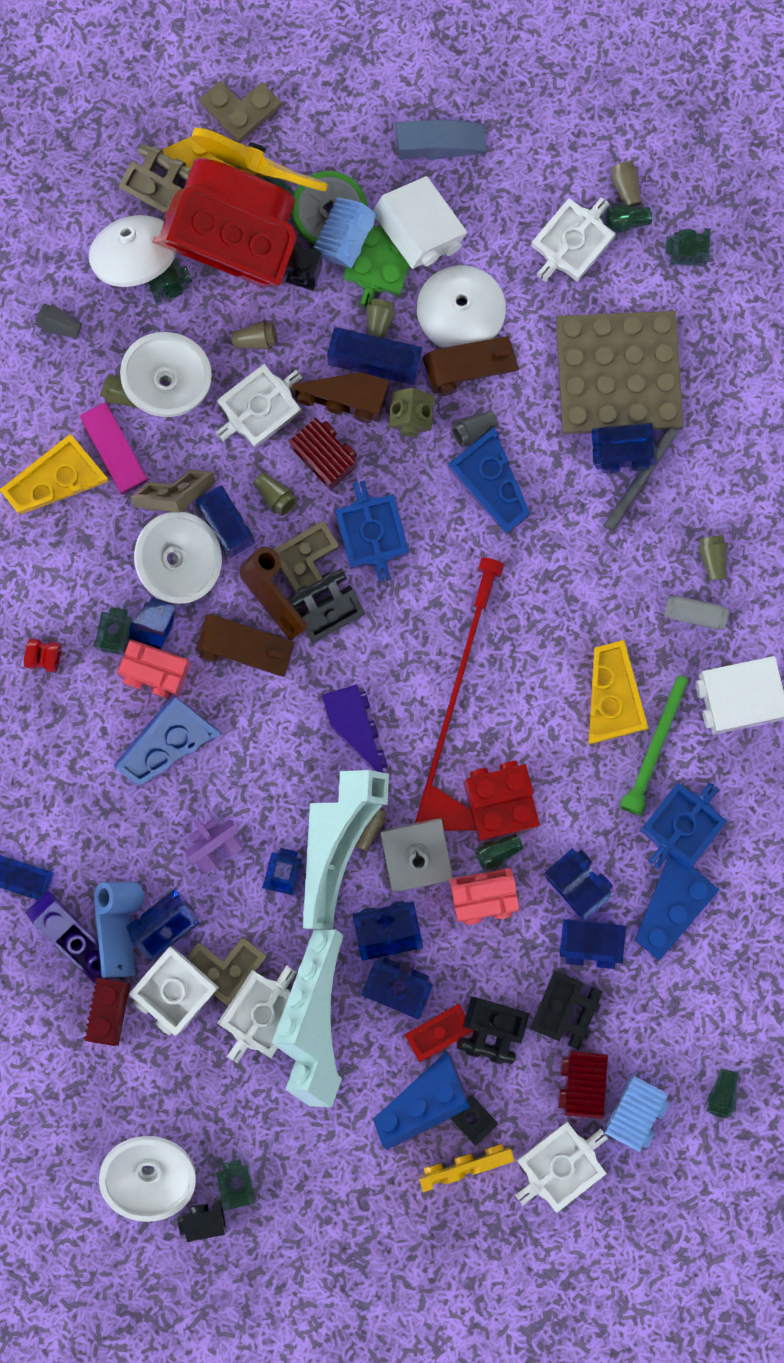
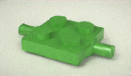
[343,225,409,308]

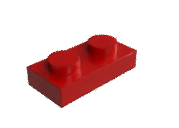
[404,1004,473,1062]

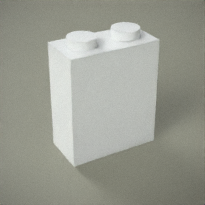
[373,176,467,269]
[696,656,784,735]

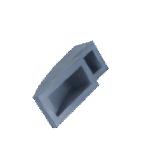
[395,120,487,160]

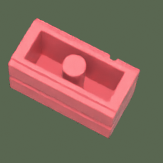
[118,639,191,700]
[449,868,519,925]

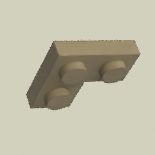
[199,80,282,143]
[130,469,216,512]
[274,520,339,598]
[186,937,268,1006]

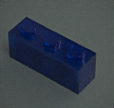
[327,327,423,385]

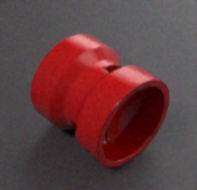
[24,638,62,673]

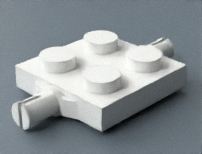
[531,197,615,282]
[215,364,303,449]
[218,965,297,1064]
[515,1121,609,1213]

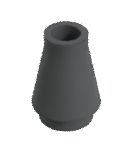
[35,303,82,340]
[452,410,499,447]

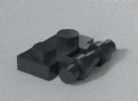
[288,568,365,643]
[530,970,603,1050]
[457,996,530,1064]

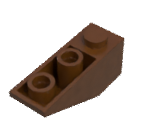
[292,372,390,423]

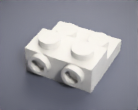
[129,946,219,1036]

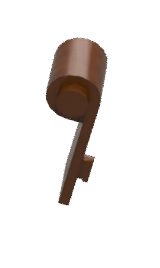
[422,336,519,397]
[239,547,309,641]
[195,615,295,677]

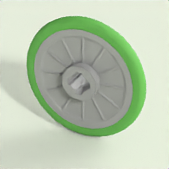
[291,171,368,245]

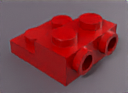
[463,760,540,842]

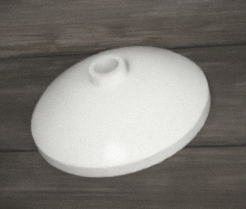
[89,215,176,287]
[417,265,506,348]
[120,332,212,417]
[134,512,222,604]
[99,1136,196,1222]

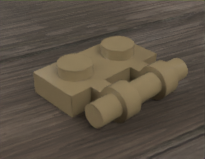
[118,143,191,213]

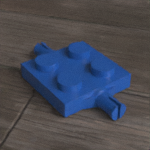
[335,481,409,583]
[640,783,727,870]

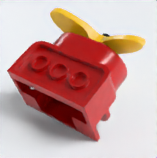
[152,128,328,287]

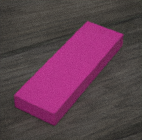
[79,402,148,495]

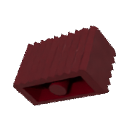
[289,418,357,491]
[83,978,130,1046]
[558,1051,608,1119]

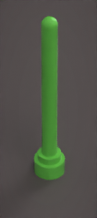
[619,675,688,816]

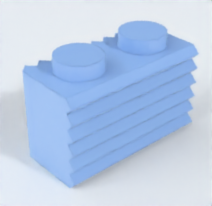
[313,197,377,269]
[603,1075,669,1151]

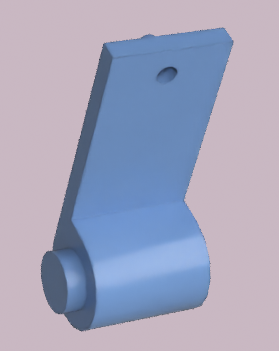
[94,882,144,979]

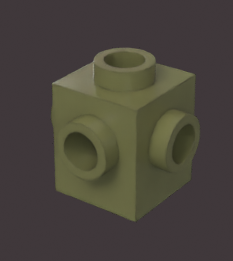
[389,388,435,437]

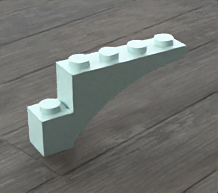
[303,770,389,930]
[272,929,344,1107]

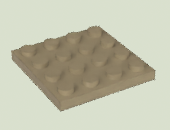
[556,311,684,435]

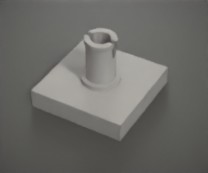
[380,818,453,893]

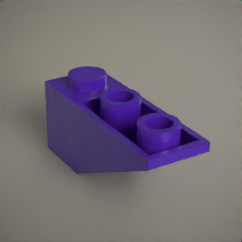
[322,684,388,773]
[26,890,102,984]

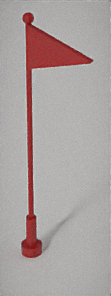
[415,557,505,831]

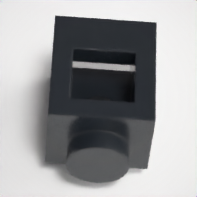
[285,244,323,291]
[450,1094,498,1146]
[177,1200,227,1242]

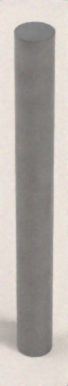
[603,427,678,532]

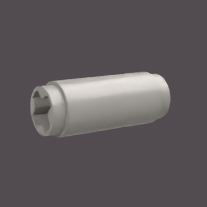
[664,595,729,630]

